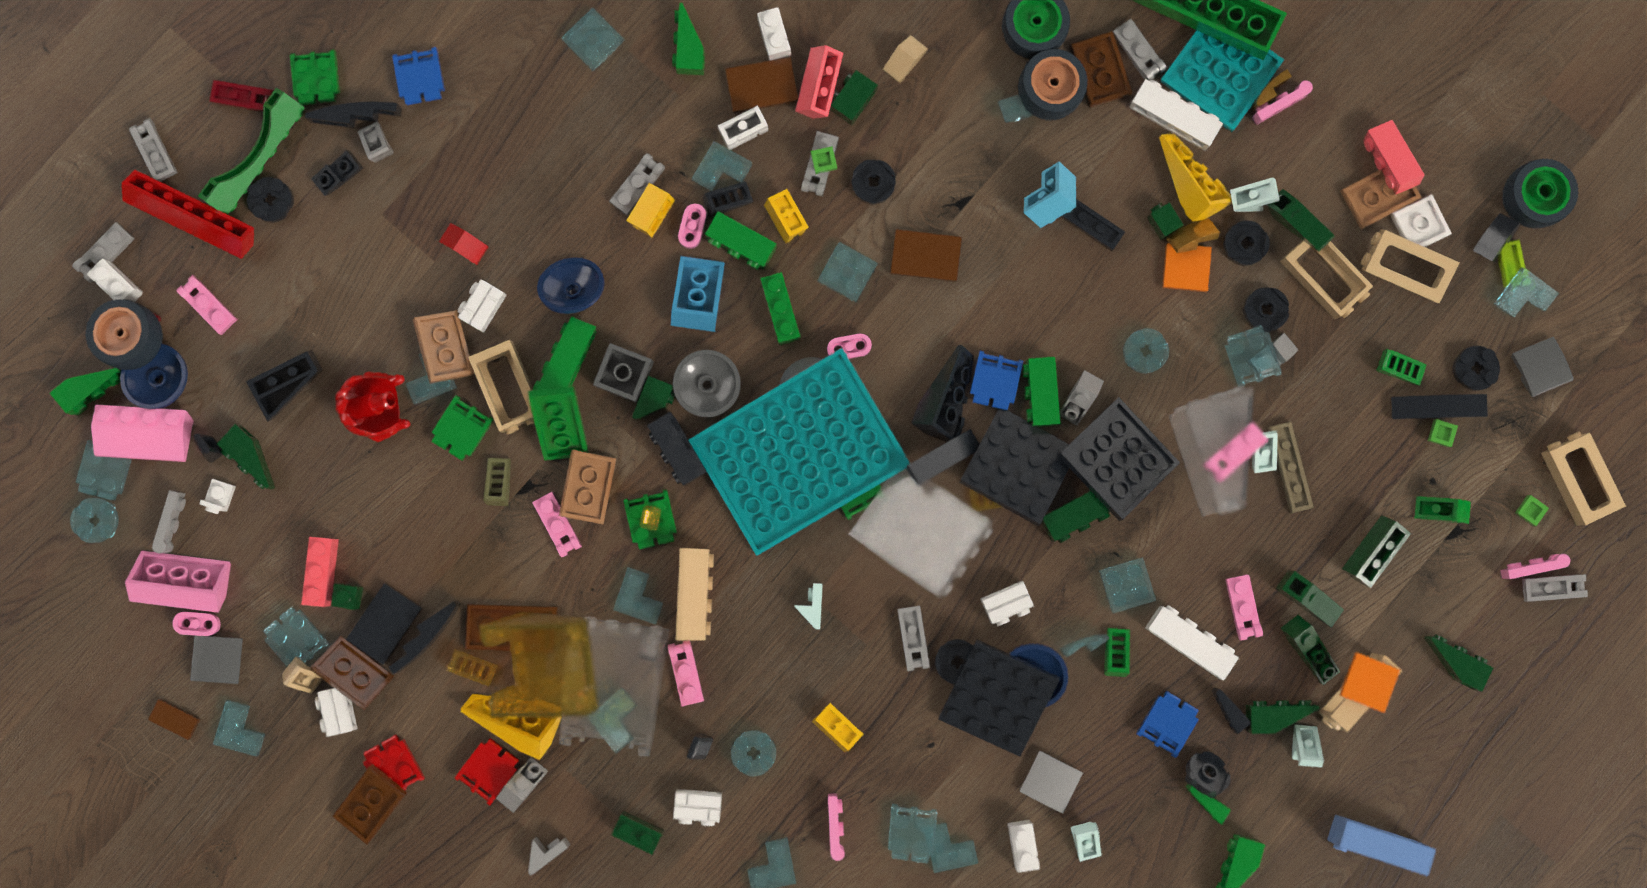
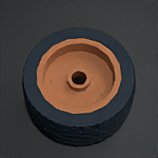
[1018,49,1087,121]
[85,299,163,370]

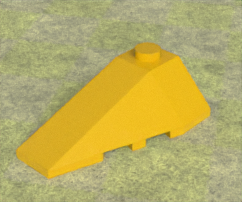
[1159,133,1232,221]
[461,694,563,760]

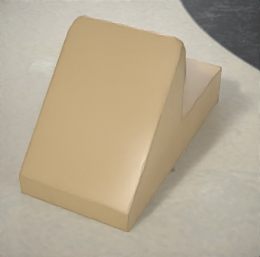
[282,657,323,694]

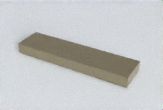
[1268,421,1314,513]

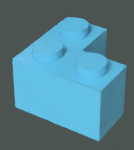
[1024,162,1076,228]

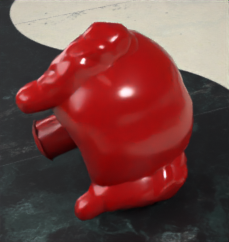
[335,371,411,442]

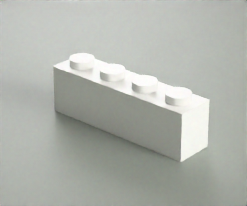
[1129,79,1223,151]
[1145,605,1239,680]

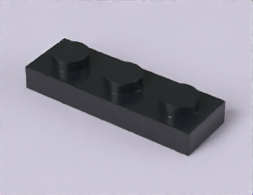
[1060,199,1125,251]

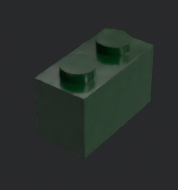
[830,70,878,125]
[611,811,664,855]

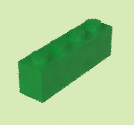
[533,316,596,390]

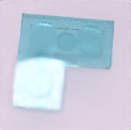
[692,141,753,191]
[1494,267,1559,317]
[406,353,457,405]
[613,567,664,624]
[588,688,638,753]
[213,700,265,757]
[924,822,978,873]
[747,837,796,888]

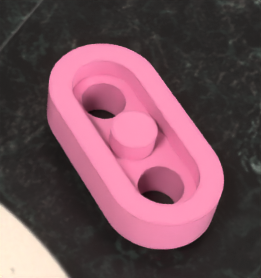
[678,204,707,249]
[827,334,872,359]
[173,612,221,636]

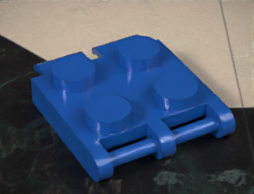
[392,47,445,105]
[970,350,1023,410]
[1136,691,1199,758]

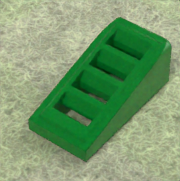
[1377,349,1427,386]
[1104,628,1130,677]
[1185,783,1231,825]

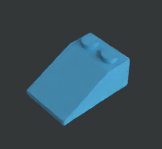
[671,256,725,332]

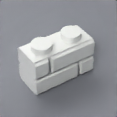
[757,8,791,61]
[718,106,768,150]
[87,259,143,302]
[458,279,506,333]
[980,581,1034,626]
[315,688,358,737]
[674,789,722,826]
[1007,820,1040,872]

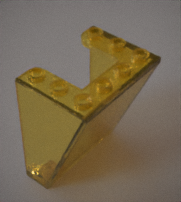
[480,612,599,717]

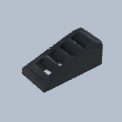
[703,181,753,218]
[193,433,223,463]
[1212,688,1250,734]
[686,732,713,759]

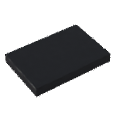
[346,583,423,665]

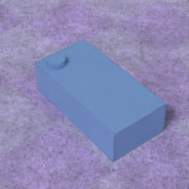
[1327,814,1436,876]

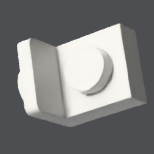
[199,479,236,514]

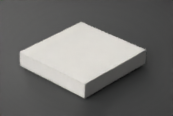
[1390,194,1452,247]

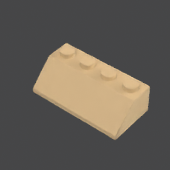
[676,548,714,640]

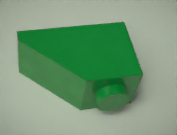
[1414,496,1471,524]

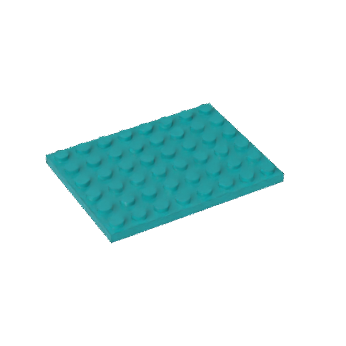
[689,348,911,556]

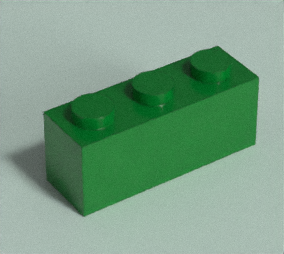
[705,211,777,270]
[760,272,801,346]
[1023,357,1060,427]

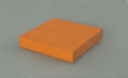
[1162,243,1212,292]
[1339,652,1400,713]

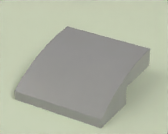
[1020,751,1083,813]

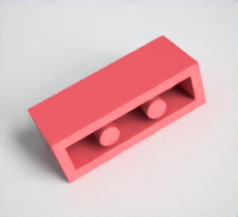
[795,45,843,119]
[1364,120,1425,195]
[301,537,339,607]

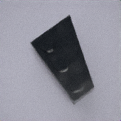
[246,350,323,422]
[647,412,707,486]

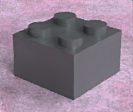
[593,343,654,403]

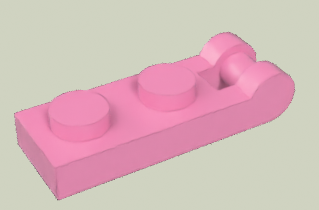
[1252,81,1313,125]
[176,275,238,335]
[1203,423,1268,483]
[532,492,582,557]
[1500,554,1570,579]
[1225,575,1263,641]
[668,640,704,706]
[828,793,845,861]

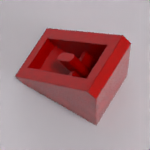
[439,223,489,265]

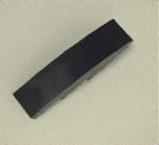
[305,101,402,129]
[1391,394,1488,420]
[905,429,979,486]
[388,600,461,675]

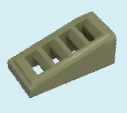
[483,458,511,506]

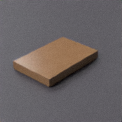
[1340,170,1422,229]
[413,310,474,383]
[558,450,616,524]

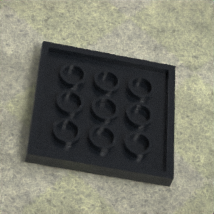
[1058,397,1180,522]
[959,408,1069,526]
[938,639,1060,757]

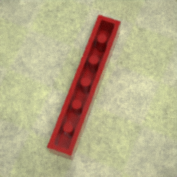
[122,170,254,259]

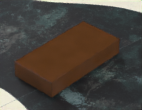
[148,699,201,740]

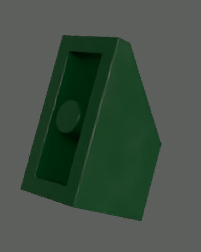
[632,376,676,421]

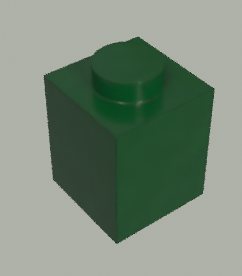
[1147,202,1183,240]
[331,583,364,610]

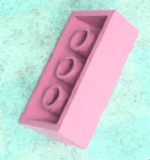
[91,405,194,462]
[125,551,231,613]

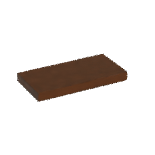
[465,604,558,652]

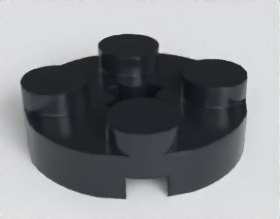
[851,159,896,205]
[247,177,294,223]
[1223,221,1270,266]
[1242,287,1289,333]
[1452,346,1500,391]
[935,639,973,684]
[1185,751,1231,798]

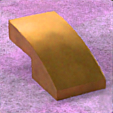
[1251,69,1292,111]
[1167,219,1220,253]

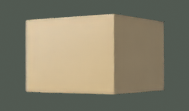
[883,35,928,83]

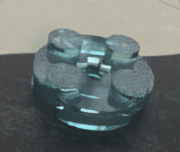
[1123,328,1169,374]
[70,498,119,543]
[731,730,776,776]

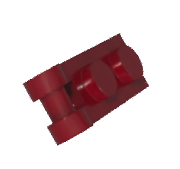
[209,80,274,112]

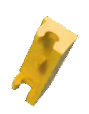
[626,183,675,238]
[764,189,809,244]
[812,703,863,752]

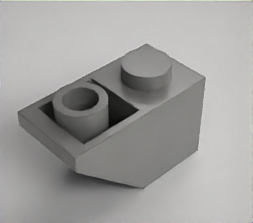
[1059,370,1104,425]
[496,757,548,813]

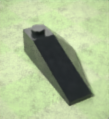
[911,345,974,442]

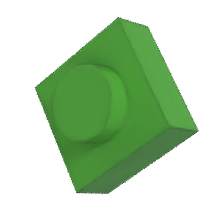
[811,146,837,174]
[1428,419,1458,448]
[1515,495,1549,526]

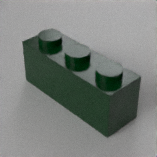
[1042,491,1111,543]
[1342,515,1411,588]

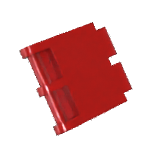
[363,735,425,790]
[454,738,519,806]

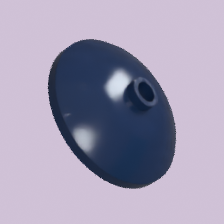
[537,258,605,314]
[120,344,188,409]
[1009,643,1068,707]

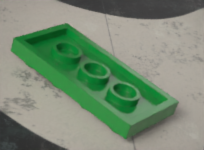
[528,386,589,461]

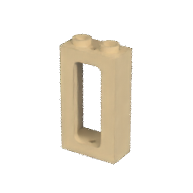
[1361,229,1460,303]
[1280,240,1373,319]
[468,340,535,435]
[1541,431,1626,526]
[1318,653,1402,732]

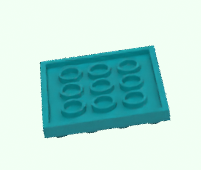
[1160,30,1284,132]

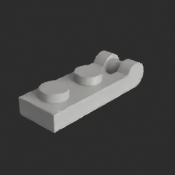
[1113,19,1167,81]
[129,118,178,182]
[801,131,839,196]
[609,153,665,216]
[72,222,135,282]
[152,490,186,553]
[1522,574,1588,602]
[897,606,930,672]

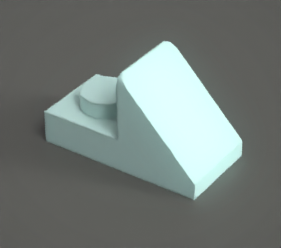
[1230,177,1280,212]
[1252,431,1278,473]
[794,583,822,629]
[1292,725,1324,767]
[1071,822,1101,862]

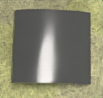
[1511,337,1573,397]
[190,635,243,684]

